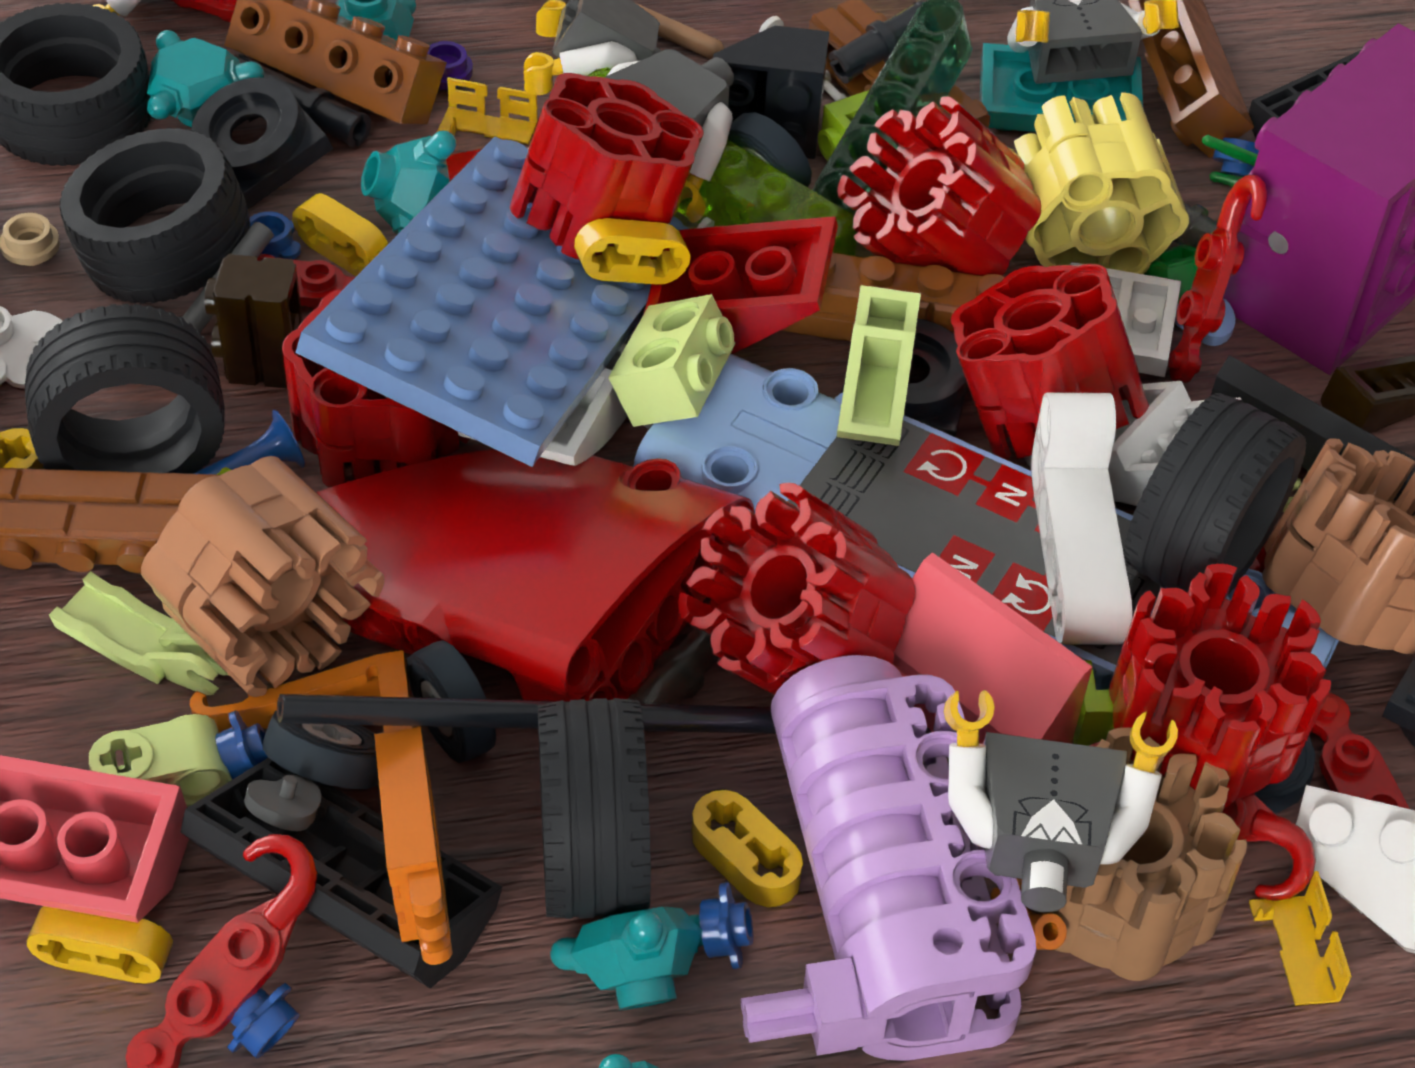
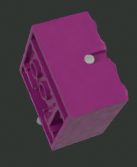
[1223,23,1415,375]

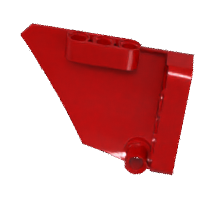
[316,449,754,702]

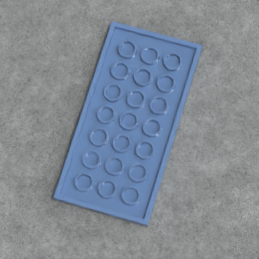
[295,137,689,467]

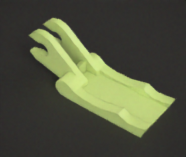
[49,571,228,695]

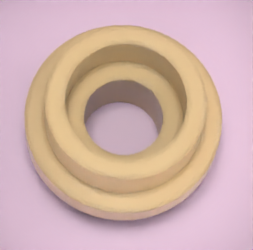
[0,213,60,266]

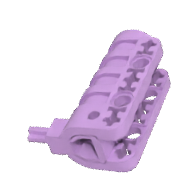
[741,655,1037,1060]

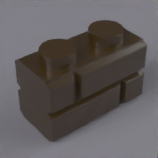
[205,254,303,388]

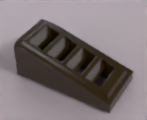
[1321,355,1415,433]

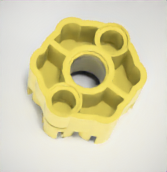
[1010,93,1189,274]

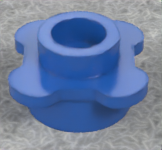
[250,211,301,260]
[215,710,268,779]
[699,882,754,969]
[227,983,300,1059]

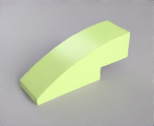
[837,285,921,446]

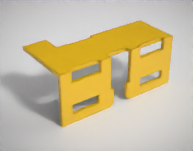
[437,77,538,145]
[1249,871,1352,1006]

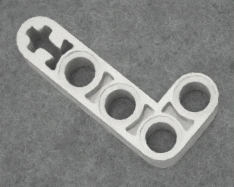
[1031,393,1132,645]

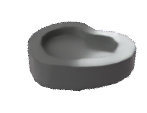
[244,775,321,831]

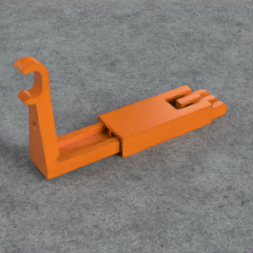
[189,650,453,965]

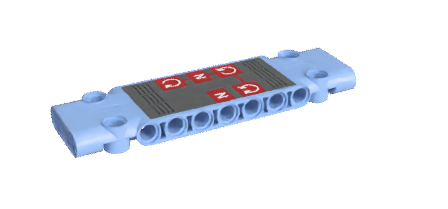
[634,353,1339,690]

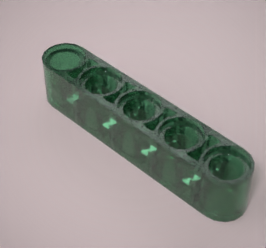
[813,0,973,243]

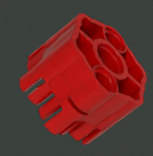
[510,73,704,260]
[838,97,1041,276]
[951,264,1149,460]
[282,289,469,488]
[678,483,915,695]
[1109,564,1331,808]

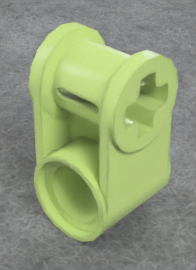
[89,714,232,807]

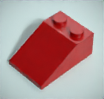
[643,216,838,354]

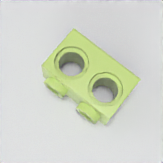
[608,294,735,427]

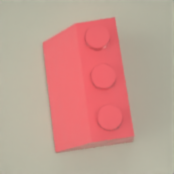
[893,552,1093,744]
[0,755,189,923]

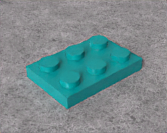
[980,43,1143,132]

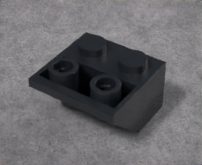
[713,26,830,159]

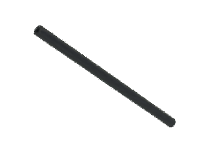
[277,694,776,734]

